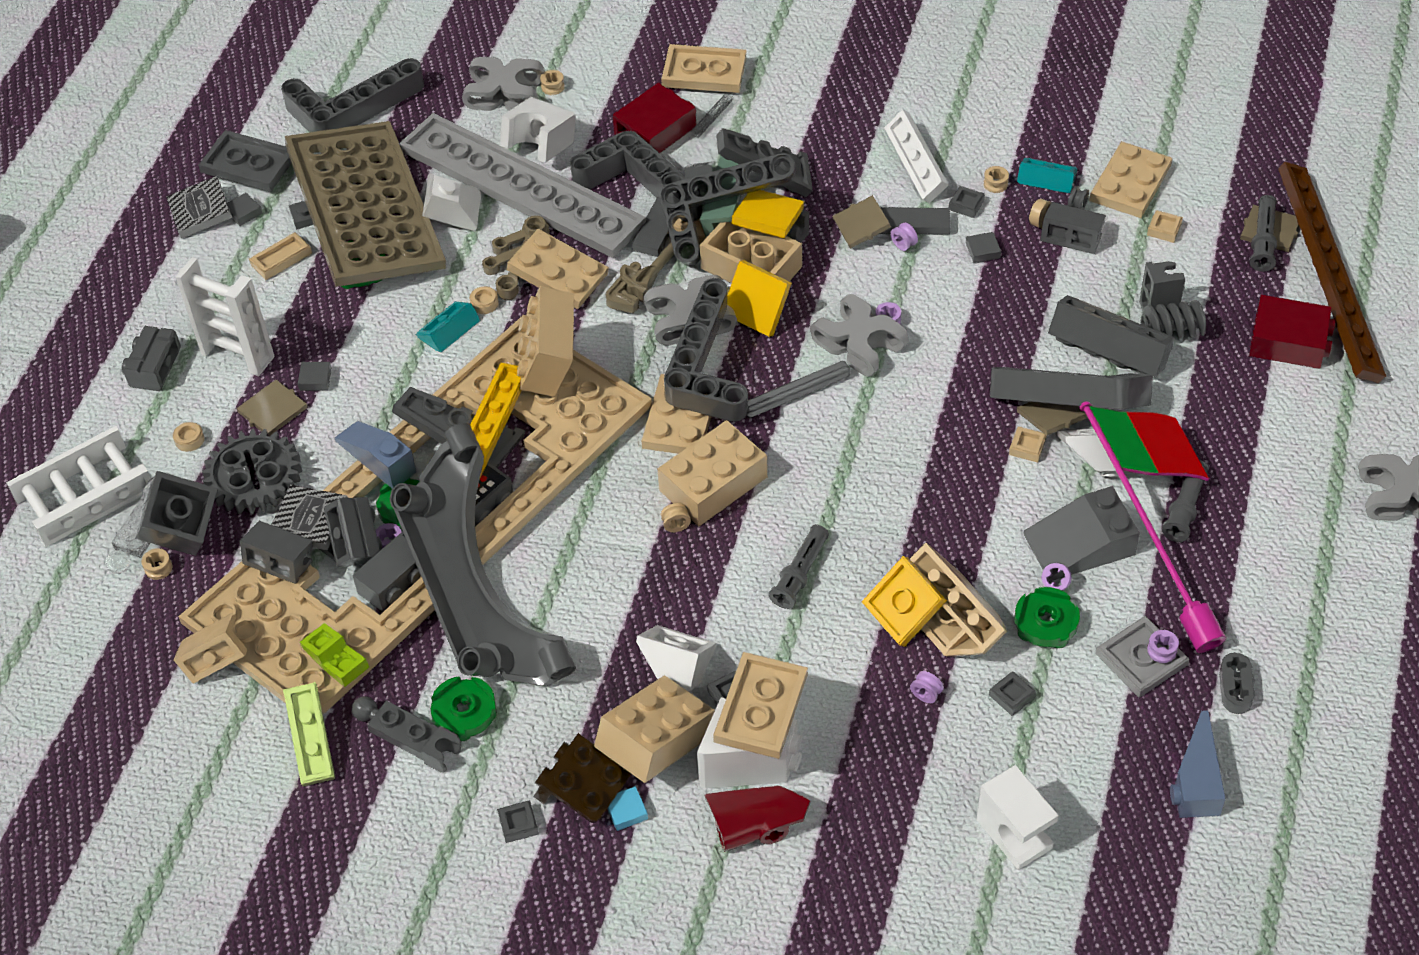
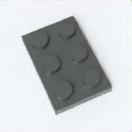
[198,130,292,192]

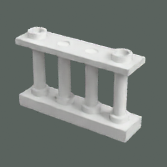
[176,257,275,376]
[6,426,152,547]

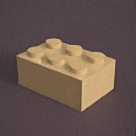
[700,222,802,283]
[517,286,574,397]
[657,420,768,526]
[594,675,715,783]

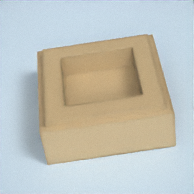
[1147,210,1183,243]
[1009,426,1047,463]

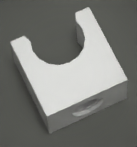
[500,97,576,163]
[976,765,1059,871]

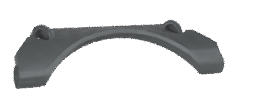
[390,423,576,686]

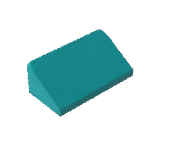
[1017,158,1078,193]
[416,301,480,352]

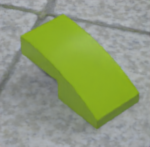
[299,623,370,687]

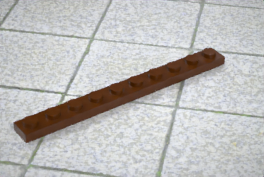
[1278,162,1386,383]

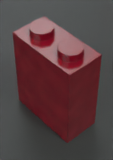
[613,83,697,153]
[1249,294,1335,369]

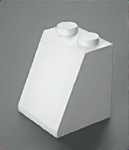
[697,697,802,788]

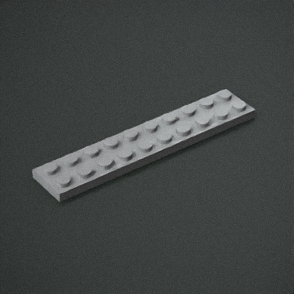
[399,113,646,258]

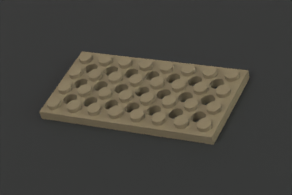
[285,121,446,287]

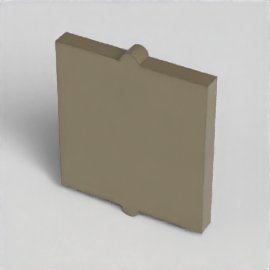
[832,195,891,249]
[1240,205,1299,252]
[236,380,308,436]
[1017,401,1088,436]

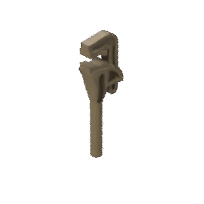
[605,242,675,313]

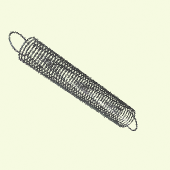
[689,93,734,140]

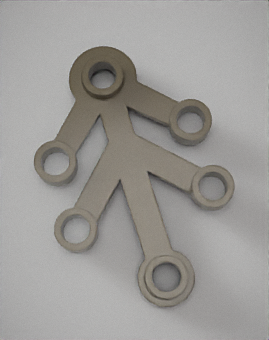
[482,216,550,301]

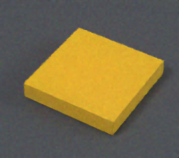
[732,190,804,238]
[727,260,792,337]
[862,556,947,647]

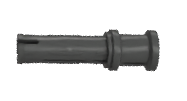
[1250,195,1277,272]
[1162,460,1209,542]
[769,524,829,609]

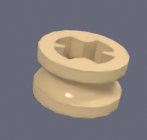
[540,70,564,95]
[984,166,1009,193]
[660,503,691,532]
[141,548,173,580]

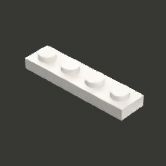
[884,109,949,203]

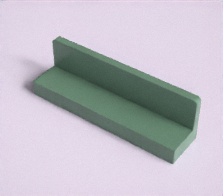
[700,156,741,238]

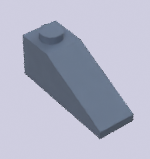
[335,421,416,489]
[1170,711,1225,818]

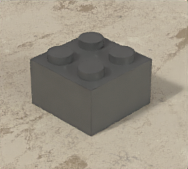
[135,471,217,556]

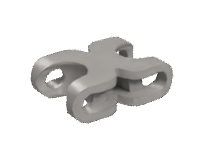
[462,57,545,111]
[644,275,737,345]
[810,294,909,377]
[1358,454,1419,521]

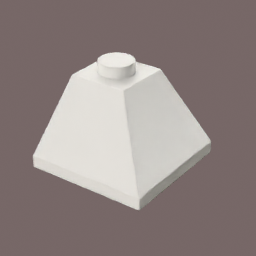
[422,174,481,231]
[1056,428,1118,476]
[636,625,716,691]

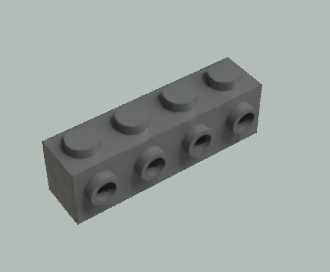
[1048,295,1175,377]

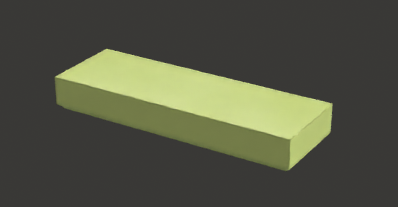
[283,682,335,787]

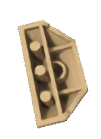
[910,543,1007,657]

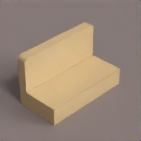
[174,613,247,684]

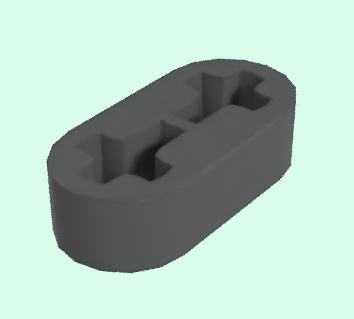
[1219,652,1254,714]

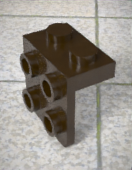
[533,733,630,823]

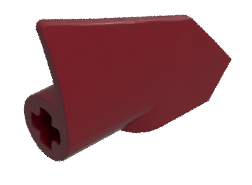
[705,785,810,852]

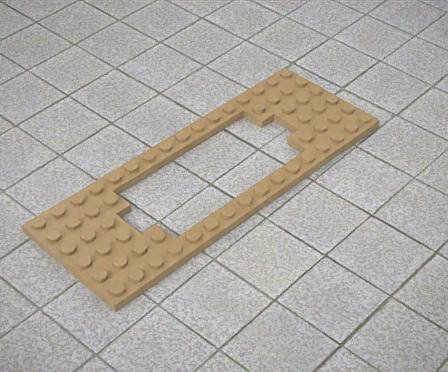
[178,318,652,715]

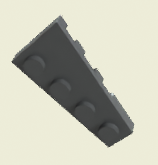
[716,128,813,197]
[392,387,525,468]

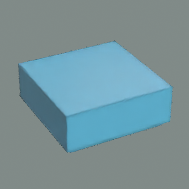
[607,786,648,831]

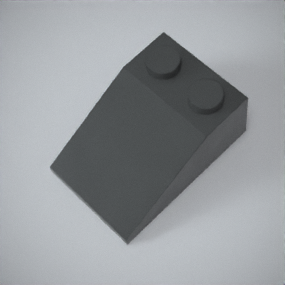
[1024,486,1140,582]

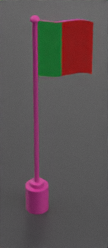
[1080,401,1226,653]

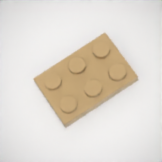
[661,44,747,93]
[1089,141,1173,218]
[507,229,609,309]
[641,374,711,454]
[713,652,808,759]

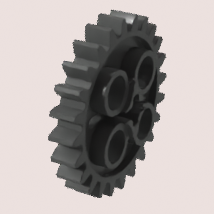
[202,429,302,514]

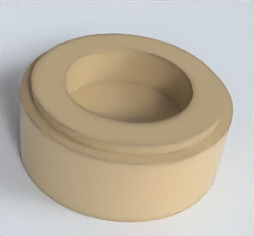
[1029,199,1051,228]
[469,287,499,314]
[173,422,205,452]

